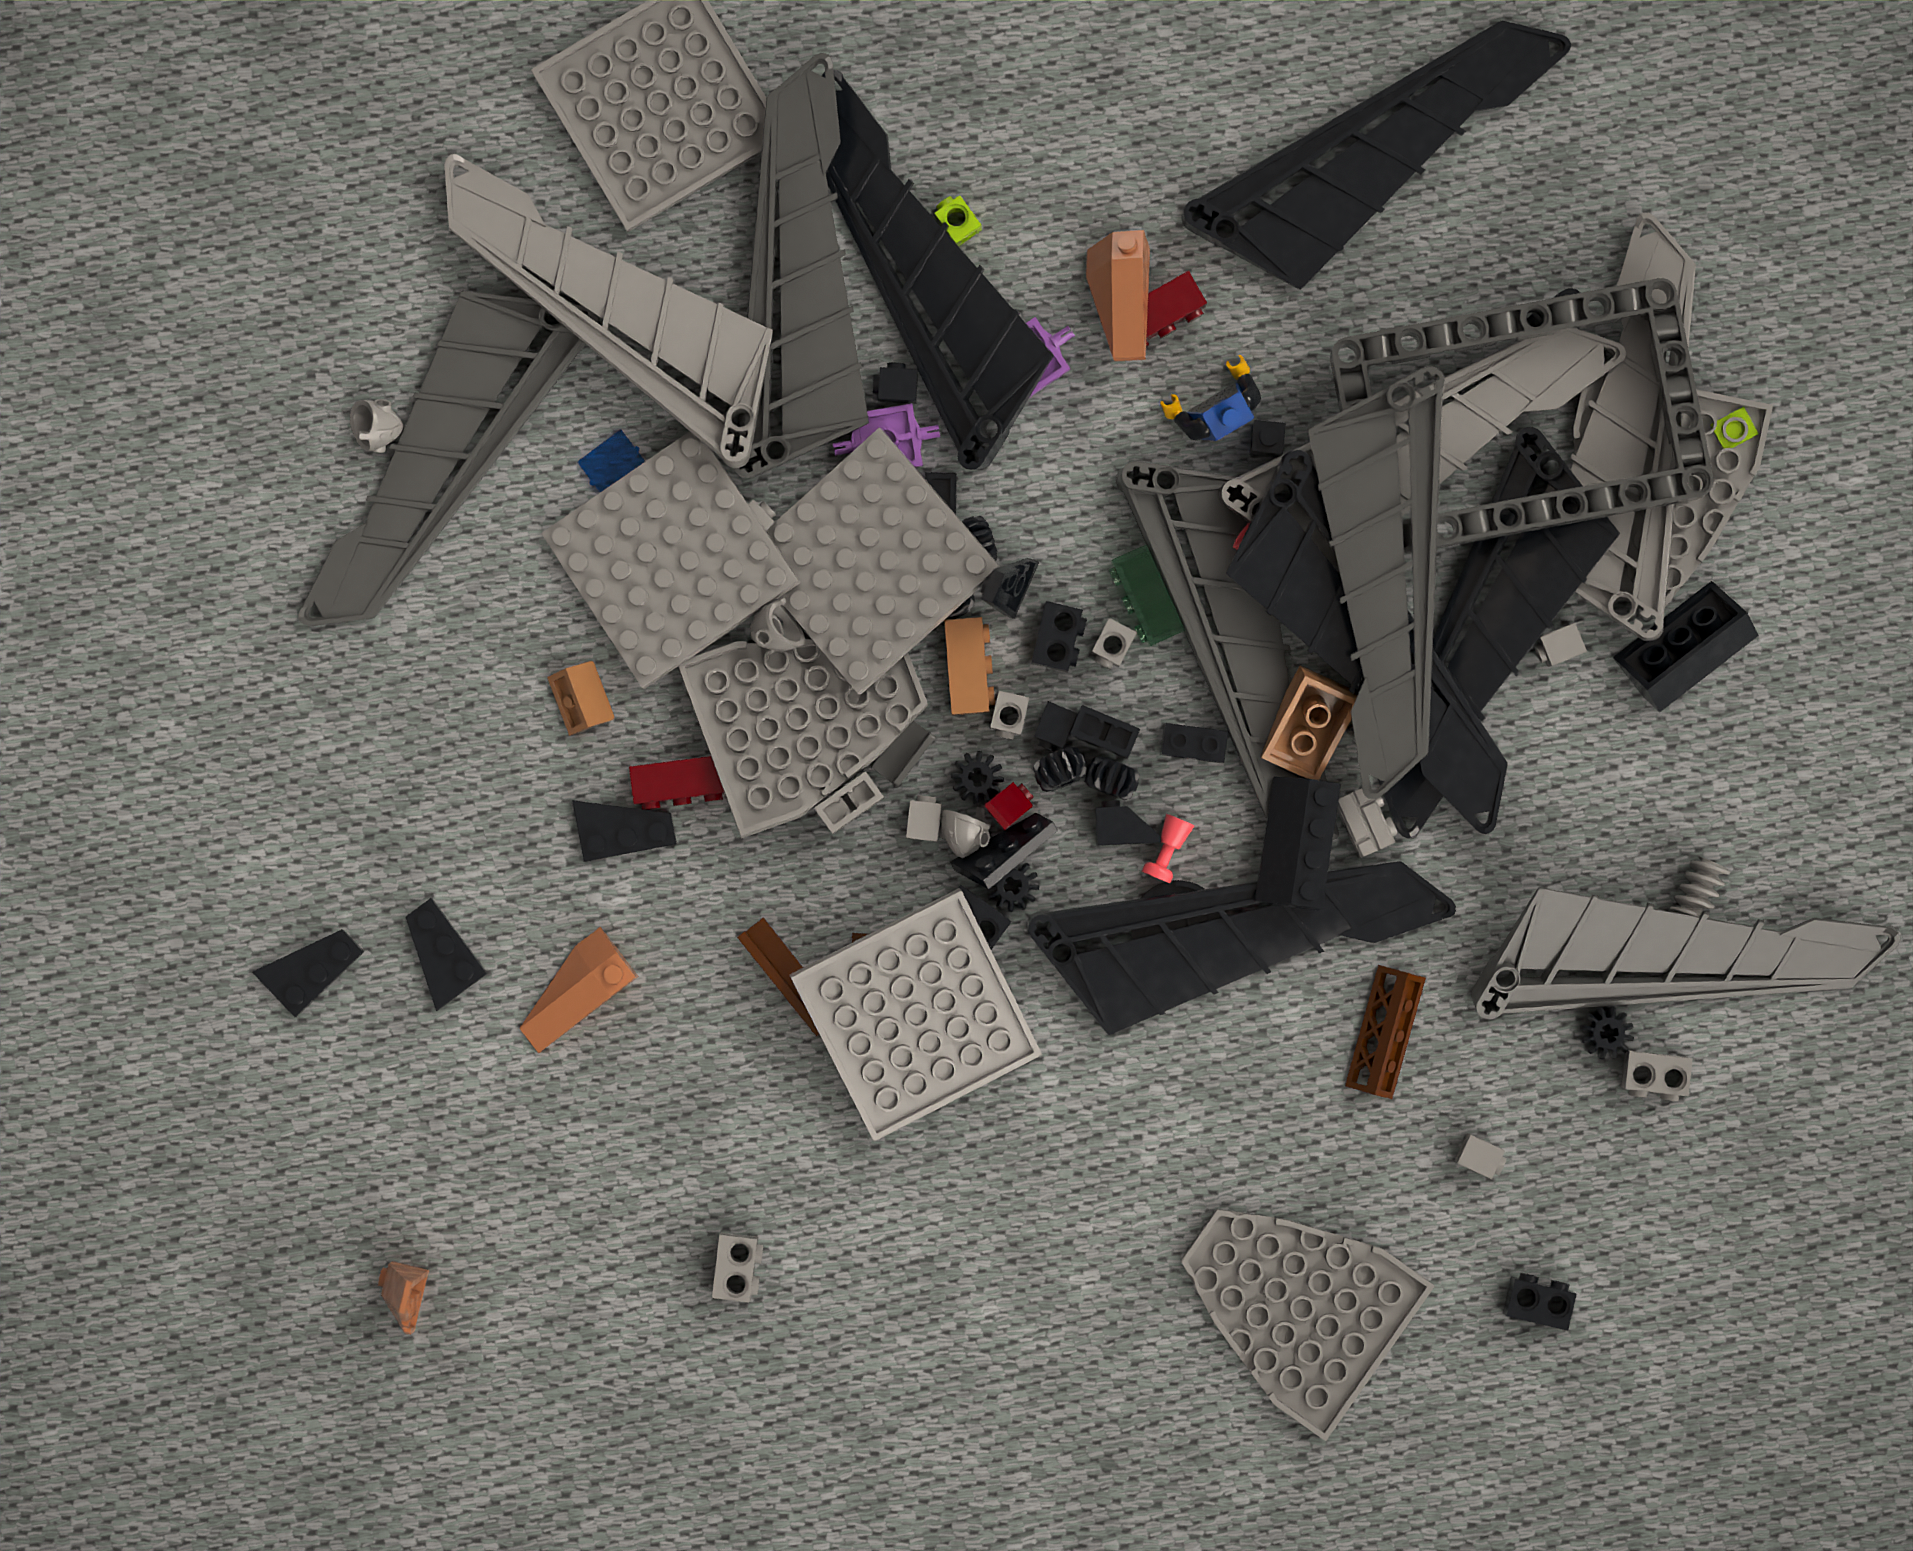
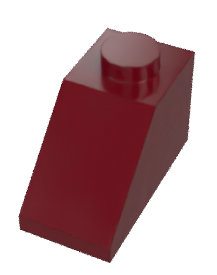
[984,782,1034,830]

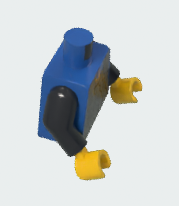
[1160,355,1261,441]

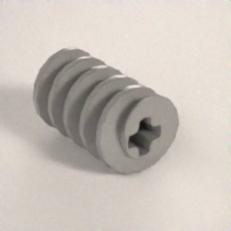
[1669,856,1730,918]

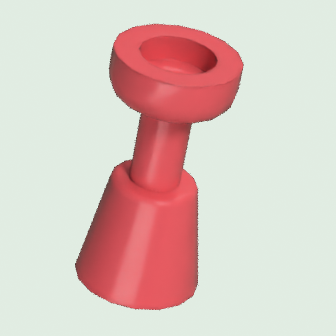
[1141,814,1194,884]

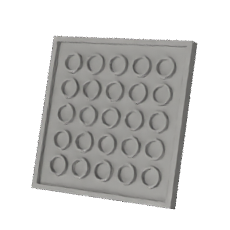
[531,0,766,232]
[767,427,1000,695]
[541,431,800,689]
[790,888,1042,1141]

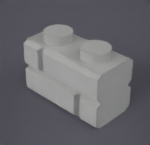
[1337,788,1397,858]

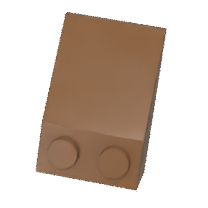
[1261,665,1358,780]

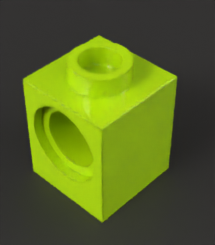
[934,195,982,246]
[1710,407,1759,449]

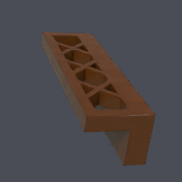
[737,917,819,1036]
[1345,965,1426,1099]

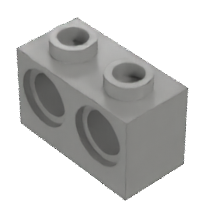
[814,771,885,834]
[1621,1050,1693,1101]
[712,1232,763,1303]

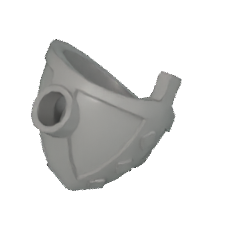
[350,399,403,453]
[750,598,805,652]
[939,807,991,858]

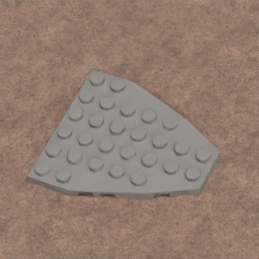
[1572,373,1773,607]
[678,639,928,839]
[1181,1209,1435,1441]

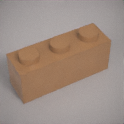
[944,617,995,716]

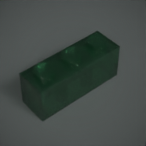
[1108,545,1185,648]

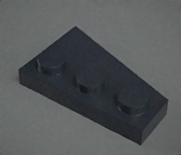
[981,558,1039,619]
[572,800,677,862]
[950,813,1058,890]
[406,898,488,1011]
[252,929,365,1017]

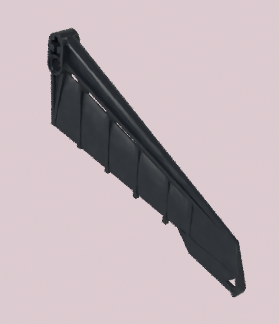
[1182,20,1571,290]
[822,69,1054,470]
[1378,427,1620,840]
[1226,450,1508,834]
[1027,861,1456,1035]

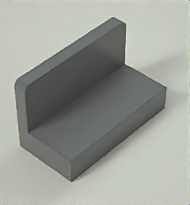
[871,721,935,787]

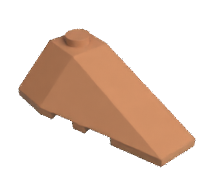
[1086,230,1150,361]
[519,927,639,1053]
[378,1261,429,1335]

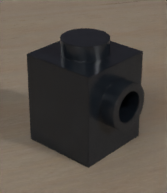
[873,362,918,404]

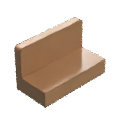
[547,661,615,736]

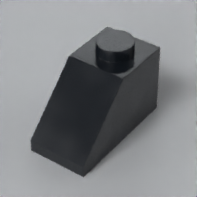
[1095,800,1161,846]

